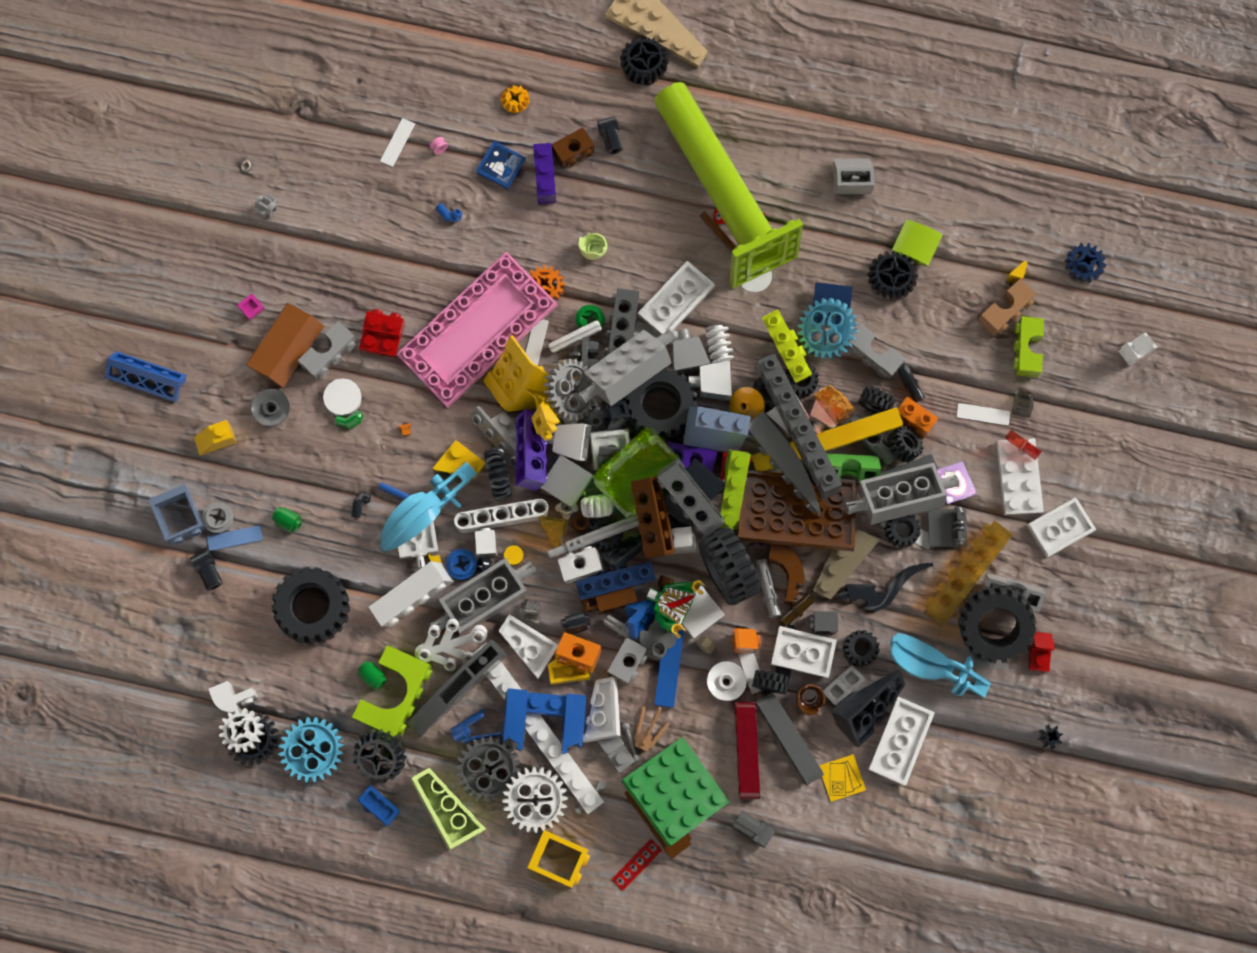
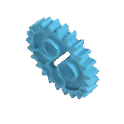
[798,298,858,360]
[279,717,345,783]

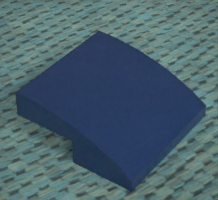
[812,282,853,325]

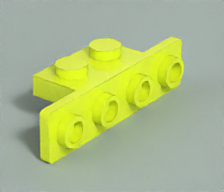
[762,309,812,383]

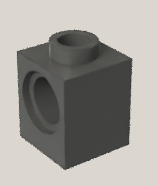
[809,611,838,634]

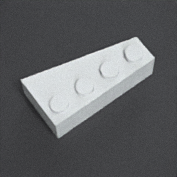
[369,561,455,627]

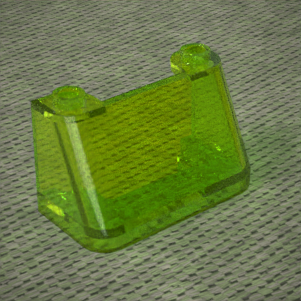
[593,426,685,518]

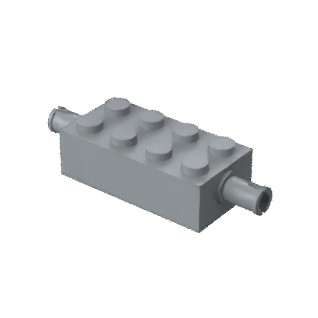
[578,329,676,406]
[845,463,960,525]
[430,558,536,636]

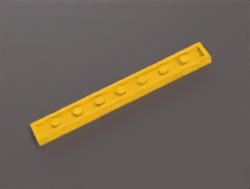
[751,407,903,472]

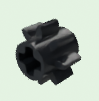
[1037,724,1063,750]

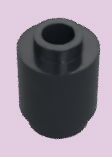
[561,611,591,635]

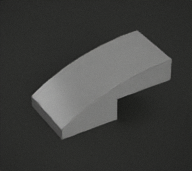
[823,664,865,706]

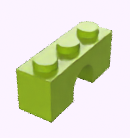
[1013,316,1044,377]

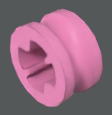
[430,137,448,155]

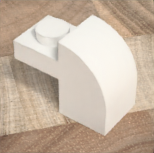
[1118,333,1158,366]
[209,681,258,714]

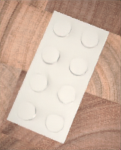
[638,261,715,335]
[996,438,1044,516]
[868,697,935,786]

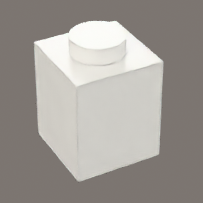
[475,528,497,558]

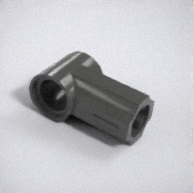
[733,811,775,848]

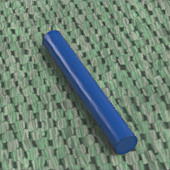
[378,482,411,500]

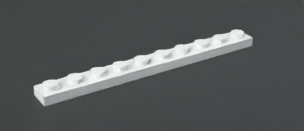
[473,643,604,814]

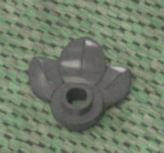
[639,620,677,659]

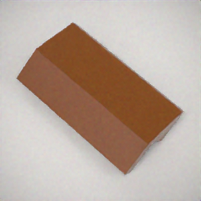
[246,303,324,388]

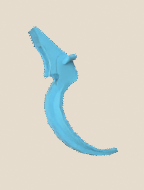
[380,462,477,552]
[890,633,991,698]

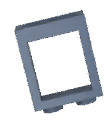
[148,484,206,545]

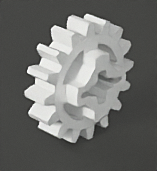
[219,708,264,753]

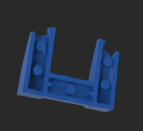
[503,688,586,754]

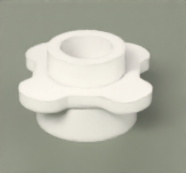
[555,501,578,520]

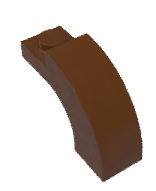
[767,544,805,605]

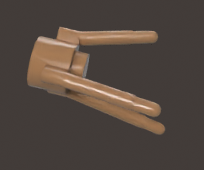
[633,706,669,752]

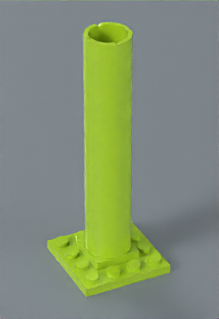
[654,82,803,289]

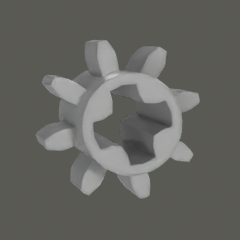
[255,194,278,218]

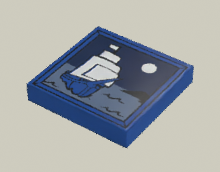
[476,141,526,190]

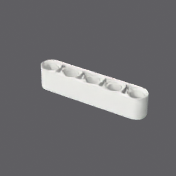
[454,499,548,533]

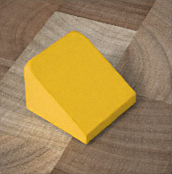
[1006,261,1027,284]

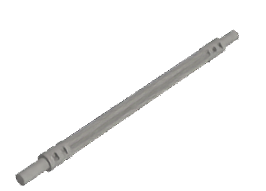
[547,478,748,558]

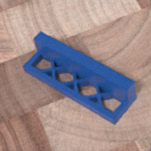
[105,351,187,402]

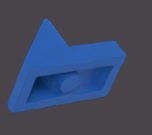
[625,600,655,639]

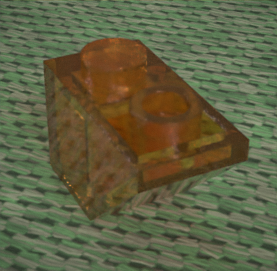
[814,385,855,426]

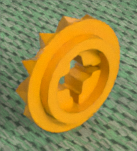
[500,85,530,113]

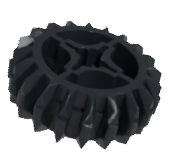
[620,35,669,85]
[867,250,918,300]
[484,448,512,500]
[224,711,279,766]
[352,729,407,783]

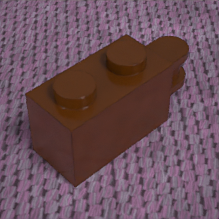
[579,587,637,615]

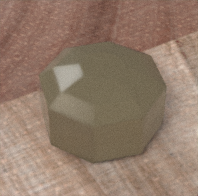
[697,636,716,654]

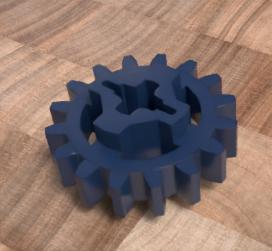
[1064,243,1106,283]

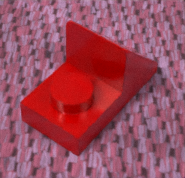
[1028,632,1055,673]

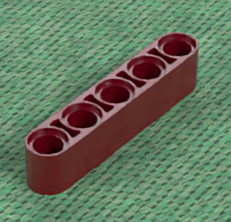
[735,701,760,800]

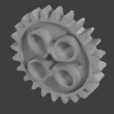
[544,358,597,421]

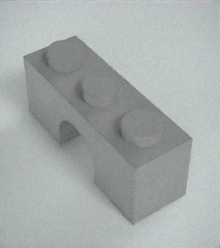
[298,321,357,381]
[846,324,906,380]
[981,572,1045,612]

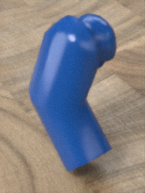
[435,203,462,222]

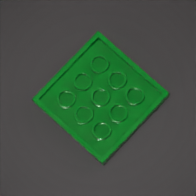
[621,737,730,848]

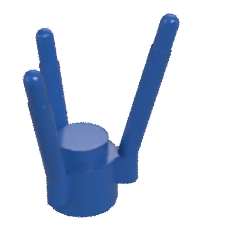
[451,709,503,744]

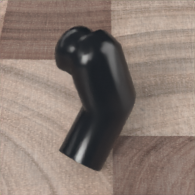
[351,492,371,518]

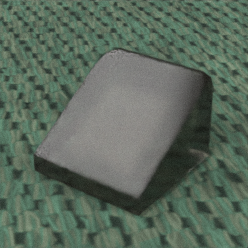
[1011,392,1033,418]

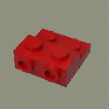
[359,309,405,358]

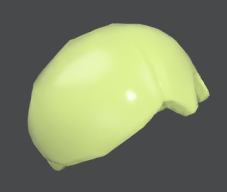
[578,233,607,260]

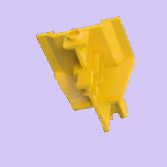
[483,335,560,441]

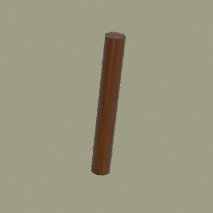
[700,211,737,252]

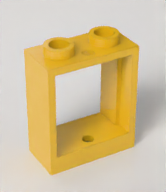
[527,830,590,888]

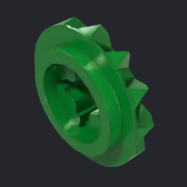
[575,305,605,329]

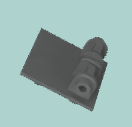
[928,507,968,547]

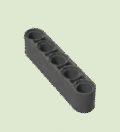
[755,692,824,786]

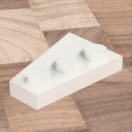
[499,614,558,679]
[583,677,620,743]

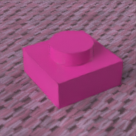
[237,293,265,321]

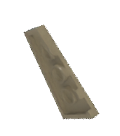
[812,528,880,601]

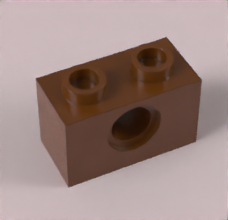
[551,127,594,169]

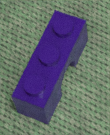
[533,143,556,204]

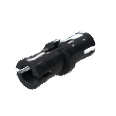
[897,365,926,403]

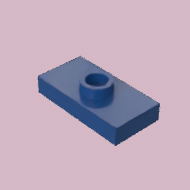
[357,785,401,827]

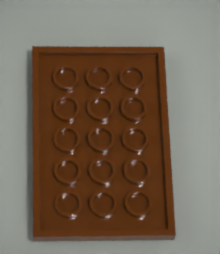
[738,470,856,552]

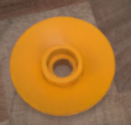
[729,387,765,421]

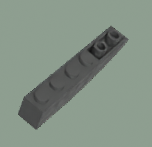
[747,412,821,516]
[407,640,508,738]

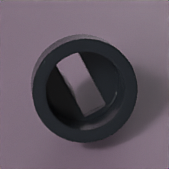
[477,558,493,573]

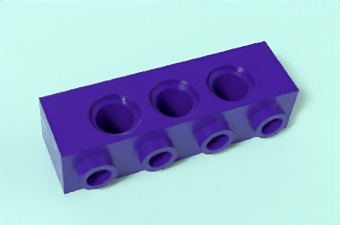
[516,409,547,491]
[637,436,717,473]

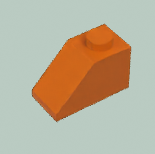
[731,628,761,654]

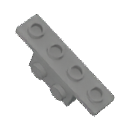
[470,406,516,470]

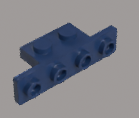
[576,562,656,600]

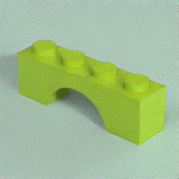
[717,449,751,530]

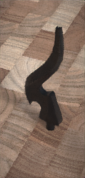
[837,563,934,611]

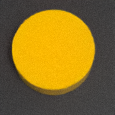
[504,545,523,566]

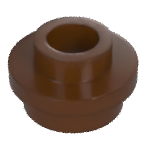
[572,514,591,533]

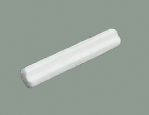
[549,321,602,353]

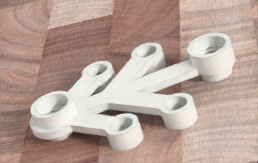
[415,619,487,671]

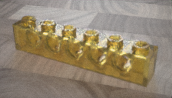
[923,520,1013,627]

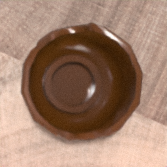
[796,683,825,715]

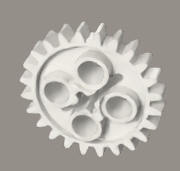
[502,766,568,833]

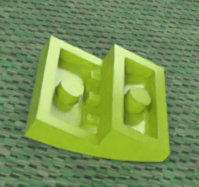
[892,219,943,267]

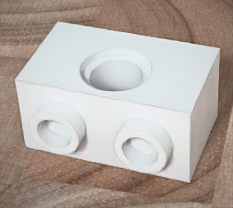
[558,546,604,584]

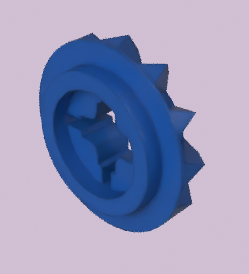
[446,549,477,580]

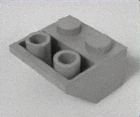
[833,159,875,194]

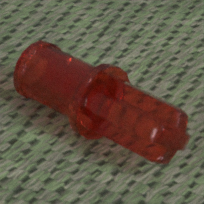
[1005,430,1042,460]

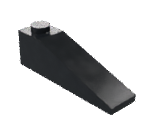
[831,669,905,748]

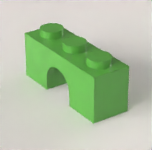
[826,453,881,484]

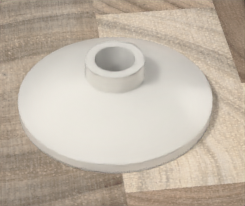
[707,661,746,701]

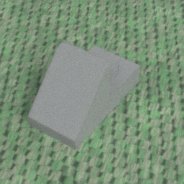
[597,737,635,773]

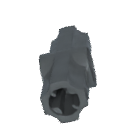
[847,414,897,466]

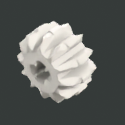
[581,495,614,518]

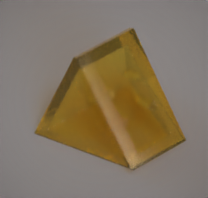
[539,516,568,549]

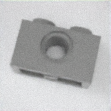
[607,637,648,685]

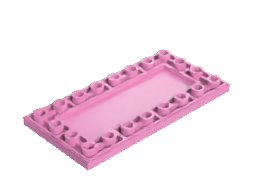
[397,251,558,408]

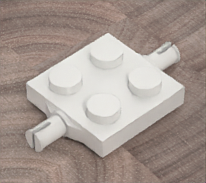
[398,521,439,569]

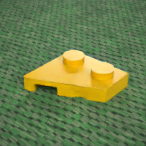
[433,440,486,479]

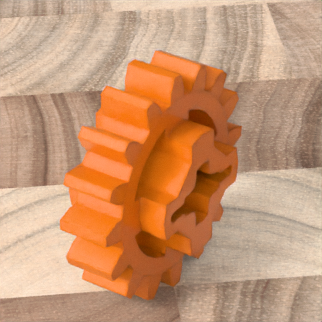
[530,265,565,301]

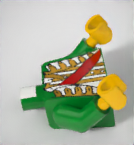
[646,580,706,638]

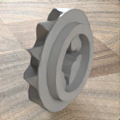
[202,502,234,533]

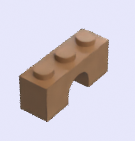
[978,279,1036,336]

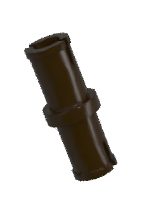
[778,593,815,628]

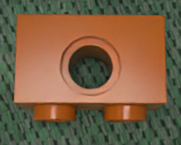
[898,397,938,438]
[555,632,601,673]

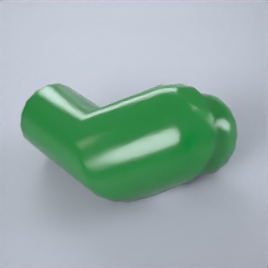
[335,411,363,429]

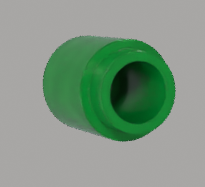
[272,507,302,533]
[357,661,387,691]

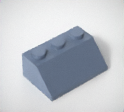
[683,406,751,452]

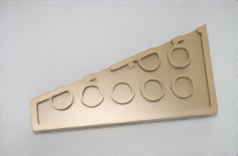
[605,0,708,68]

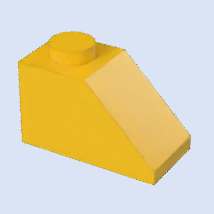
[194,420,237,456]

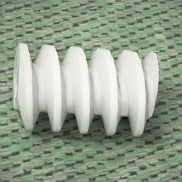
[705,325,734,364]

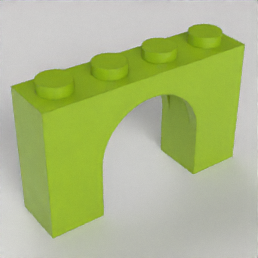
[352,645,433,738]

